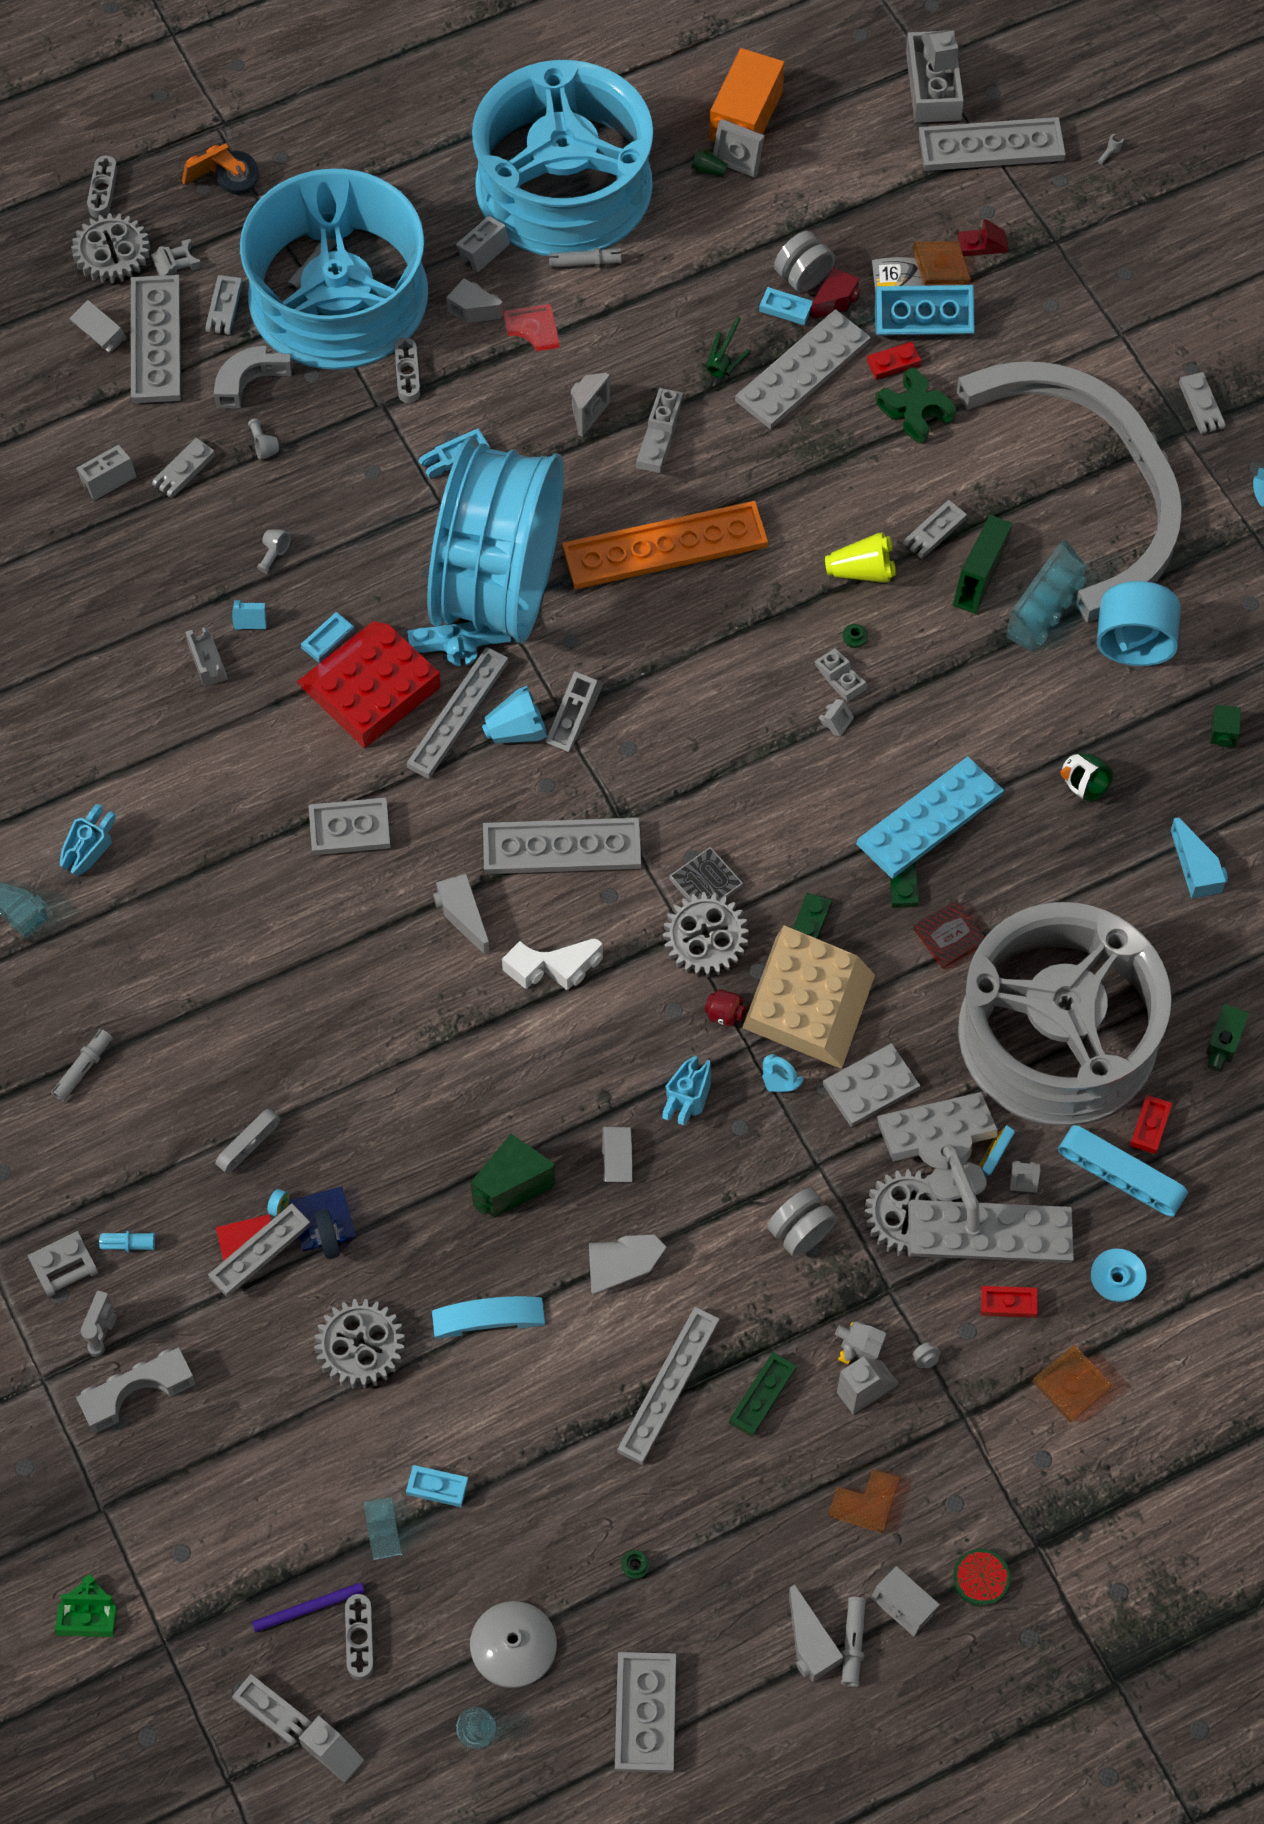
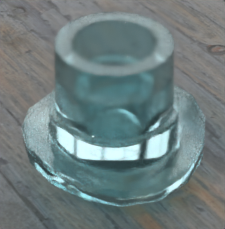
[457,1707,496,1749]

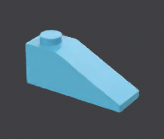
[1171,818,1228,899]

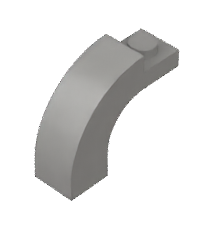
[214,346,292,408]

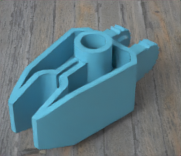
[60,804,117,876]
[662,1056,711,1125]

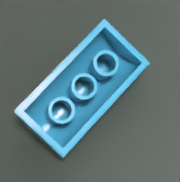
[875,285,974,336]

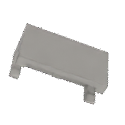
[456,216,510,273]
[69,300,127,353]
[76,445,137,501]
[185,627,228,687]
[871,1566,940,1636]

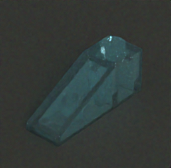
[0,883,49,938]

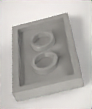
[309,798,391,855]
[823,1043,920,1127]

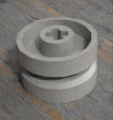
[774,231,836,294]
[767,1188,838,1257]

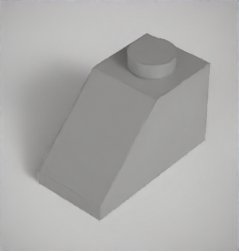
[921,30,959,72]
[299,1715,364,1783]

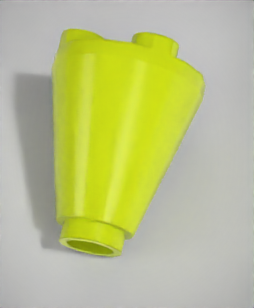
[825,532,896,583]

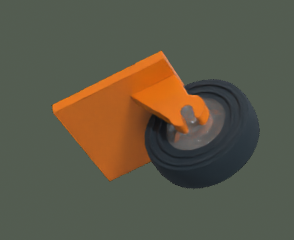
[182,143,259,194]

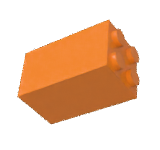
[709,48,785,142]

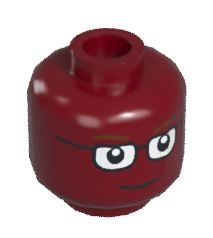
[705,989,746,1027]

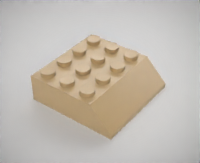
[743,925,875,1069]

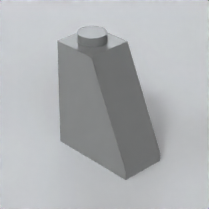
[837,1356,899,1415]

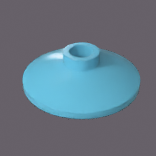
[1091,1249,1146,1302]

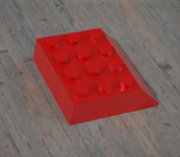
[297,621,441,749]

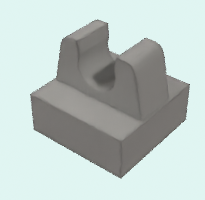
[819,699,854,736]
[1010,1161,1040,1193]

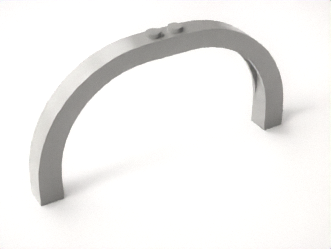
[957,362,1181,623]

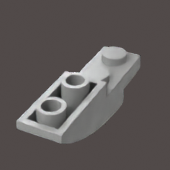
[636,388,683,473]

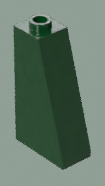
[953,515,1013,614]

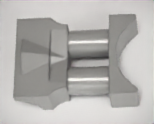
[151,239,200,276]

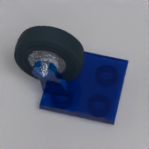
[289,1186,356,1260]

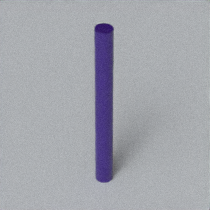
[252,1582,365,1633]

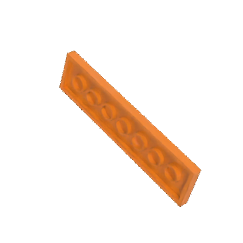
[562,501,768,590]

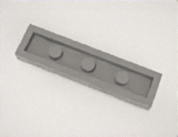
[208,1204,311,1297]

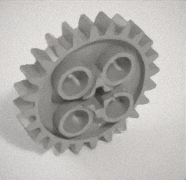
[71,213,151,283]
[663,892,749,977]
[864,1169,952,1257]
[314,1299,405,1389]

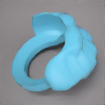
[762,1054,803,1092]

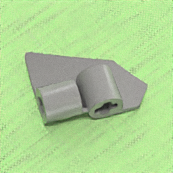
[589,1235,666,1295]

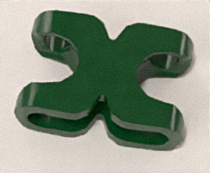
[875,368,957,443]

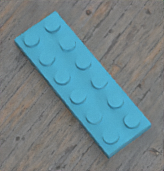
[856,756,1004,879]

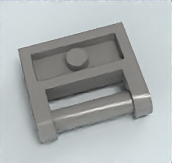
[27,1231,99,1298]
[81,1290,117,1357]

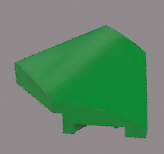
[55,1574,117,1637]

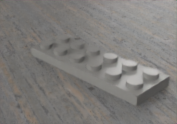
[918,117,1065,171]
[131,275,181,403]
[735,309,871,430]
[483,818,641,874]
[908,1200,1074,1263]

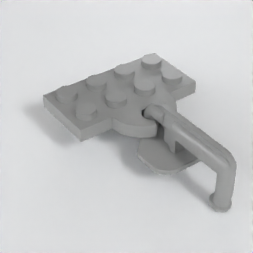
[877,1092,997,1235]

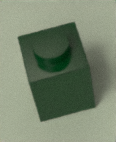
[1210,705,1241,747]

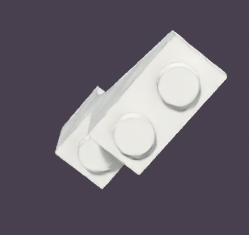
[502,939,603,991]

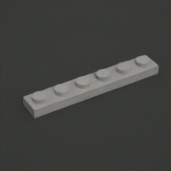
[407,647,509,779]
[617,1307,719,1465]

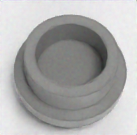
[913,1342,940,1368]

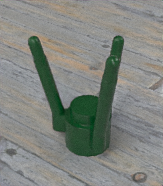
[706,316,750,378]

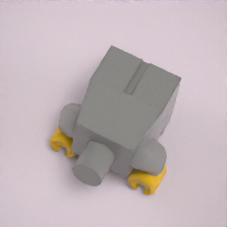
[835,1321,886,1364]

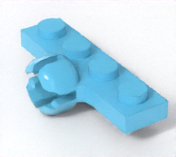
[407,622,511,667]

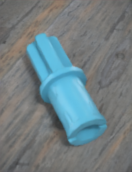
[99,1231,155,1252]

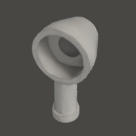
[248,419,279,460]
[257,529,291,574]

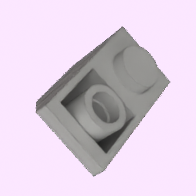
[446,278,503,323]

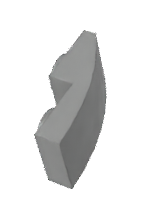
[815,648,867,702]
[602,1127,632,1182]

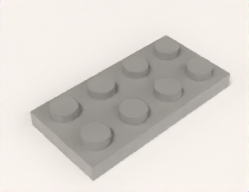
[615,1652,676,1773]

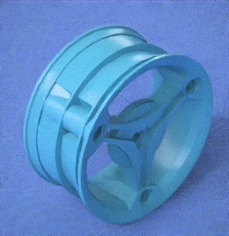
[472,60,653,256]
[240,169,428,369]
[427,436,564,644]

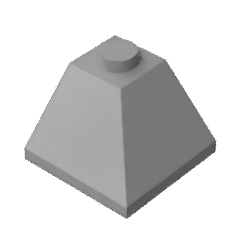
[570,373,610,437]

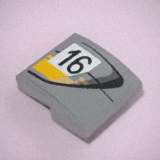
[872,257,925,292]

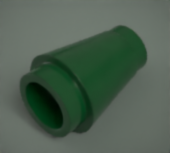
[691,149,728,177]

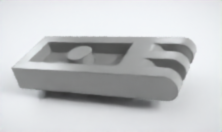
[206,275,242,335]
[1179,372,1225,434]
[152,438,215,498]
[903,500,967,559]
[232,1674,312,1746]

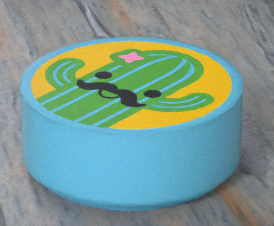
[267,1189,289,1217]

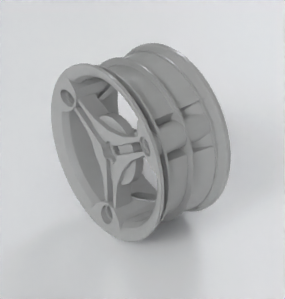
[958,902,1171,1126]

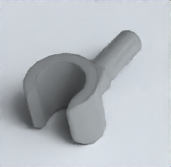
[1098,134,1124,165]

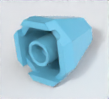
[482,686,548,743]

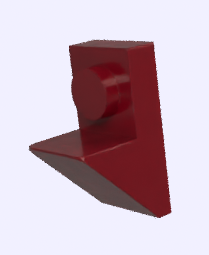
[957,219,1008,257]

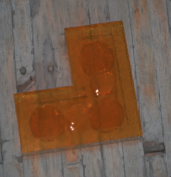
[828,1469,899,1533]

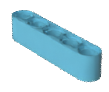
[1058,1125,1188,1217]

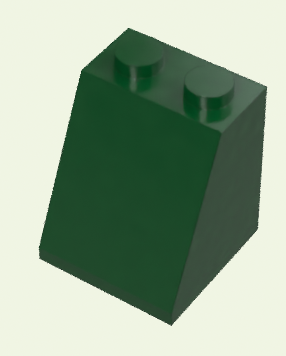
[471,1134,556,1218]

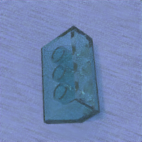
[1006,539,1087,652]

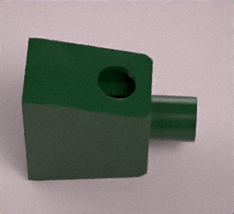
[1206,1004,1249,1072]

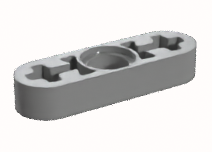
[87,155,117,218]
[395,338,420,403]
[215,1108,281,1174]
[345,1594,374,1680]

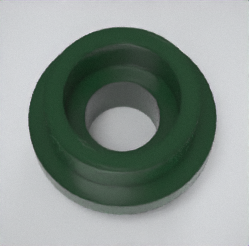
[842,624,868,648]
[621,1550,650,1579]

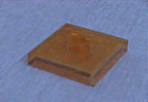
[912,241,971,285]
[1032,1345,1113,1423]

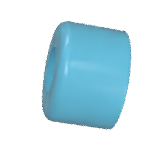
[1097,581,1181,666]

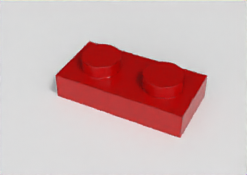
[867,342,921,380]
[1130,1095,1172,1154]
[981,1286,1037,1318]

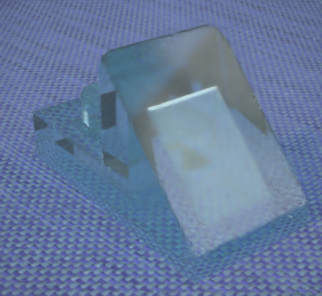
[364,1497,402,1560]

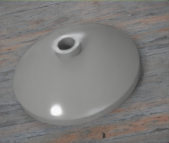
[470,1601,557,1688]

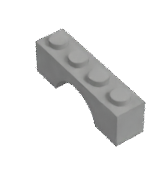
[76,1347,196,1435]

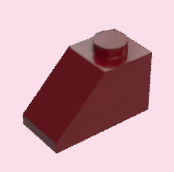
[811,267,861,319]

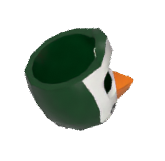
[1060,752,1113,802]

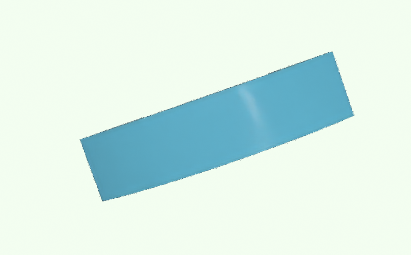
[432,1296,545,1339]

